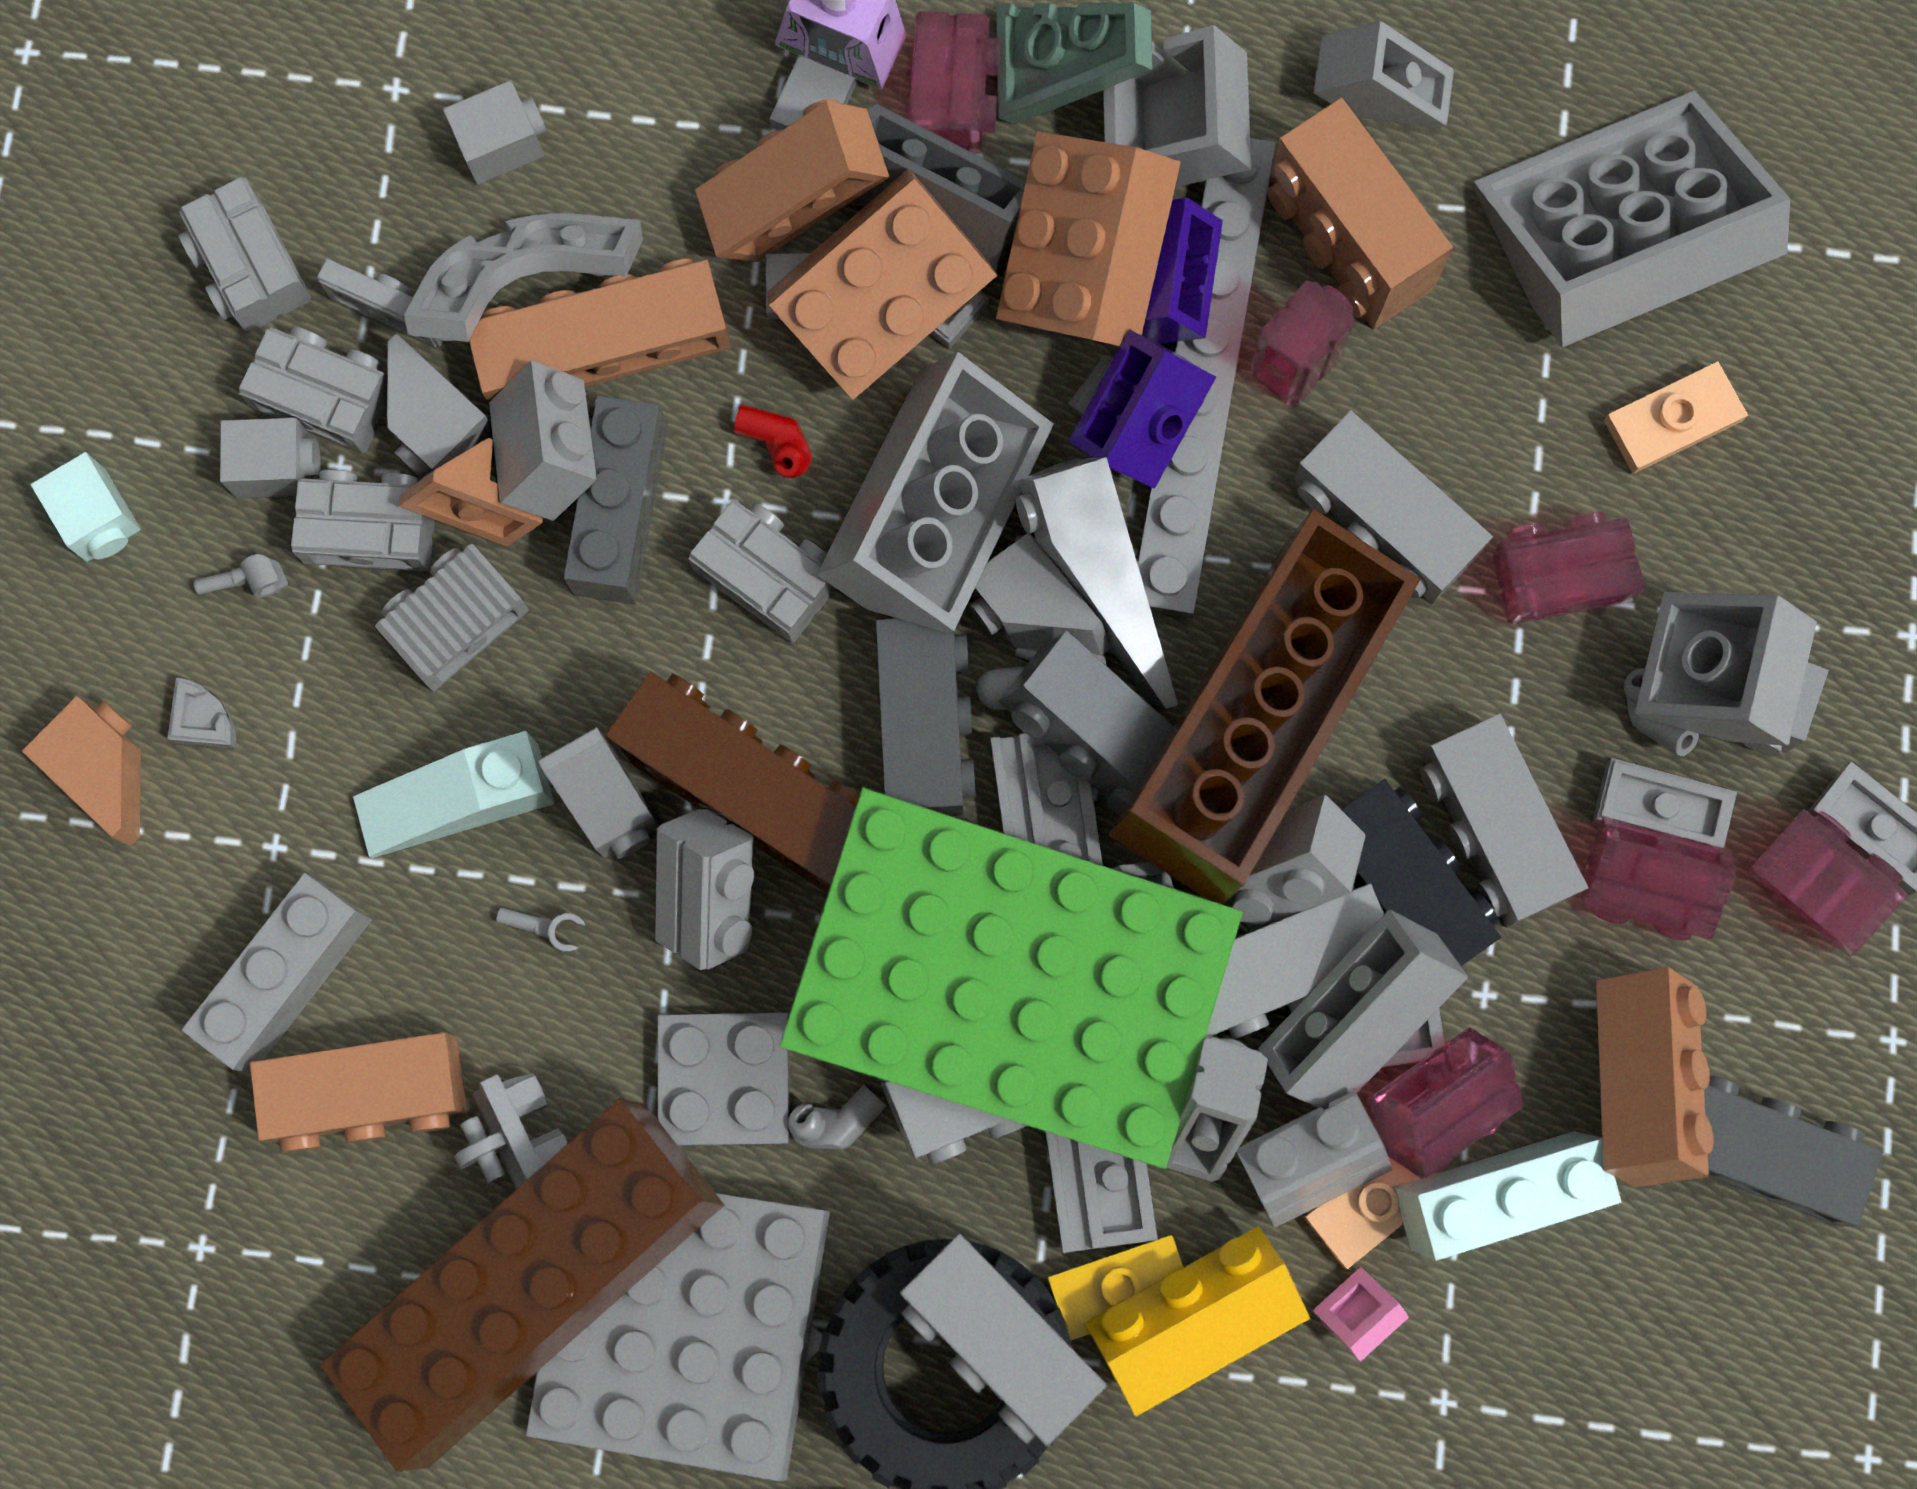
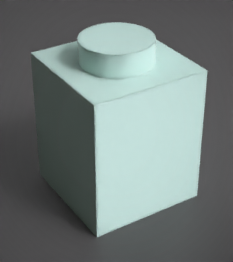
[30,452,141,562]

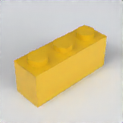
[1085,1226,1310,1417]

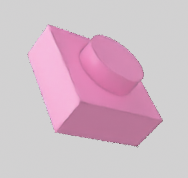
[1312,1267,1409,1362]

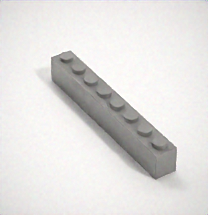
[881,884,1384,1165]

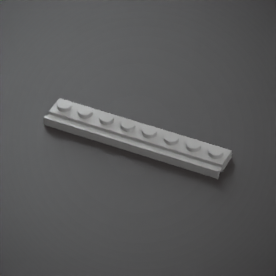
[990,733,1158,1253]

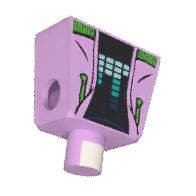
[775,0,906,90]

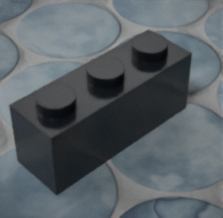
[1341,779,1502,966]

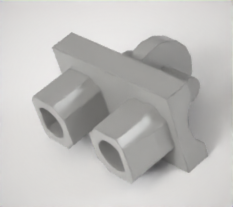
[454,1073,568,1189]

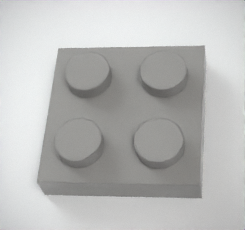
[658,1013,790,1146]

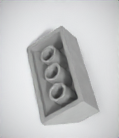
[817,352,1053,633]

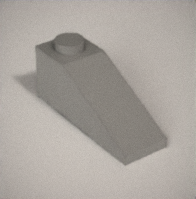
[538,728,659,859]

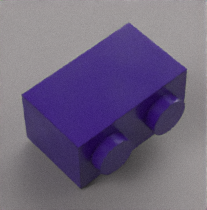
[1142,197,1223,344]
[1068,329,1216,489]

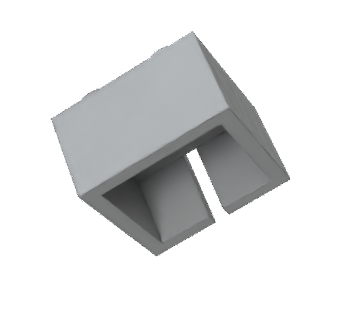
[1104,25,1251,187]

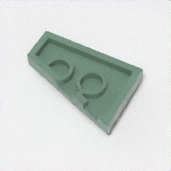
[996,3,1153,125]

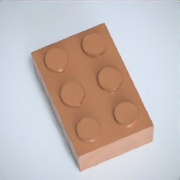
[1267,97,1454,330]
[996,131,1181,346]
[767,168,997,400]

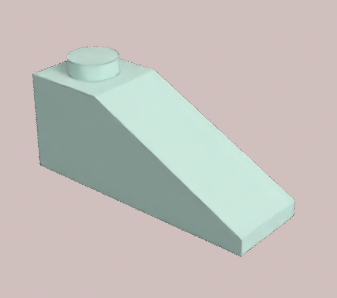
[353,731,555,858]

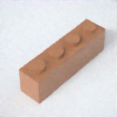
[469,259,732,403]

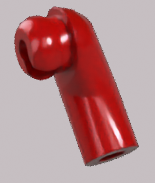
[734,404,811,478]

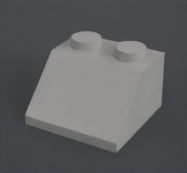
[1634,592,1817,746]

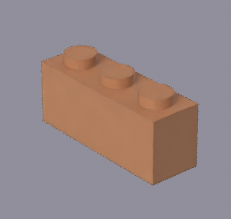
[695,99,889,262]
[1596,967,1714,1187]
[250,1032,467,1153]

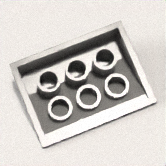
[1474,90,1790,348]

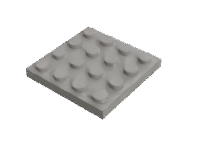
[526,1194,830,1482]

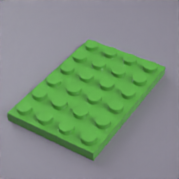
[779,788,1243,1169]

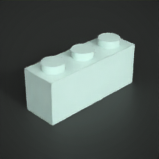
[1393,1131,1622,1260]

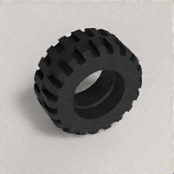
[817,1239,1073,1489]

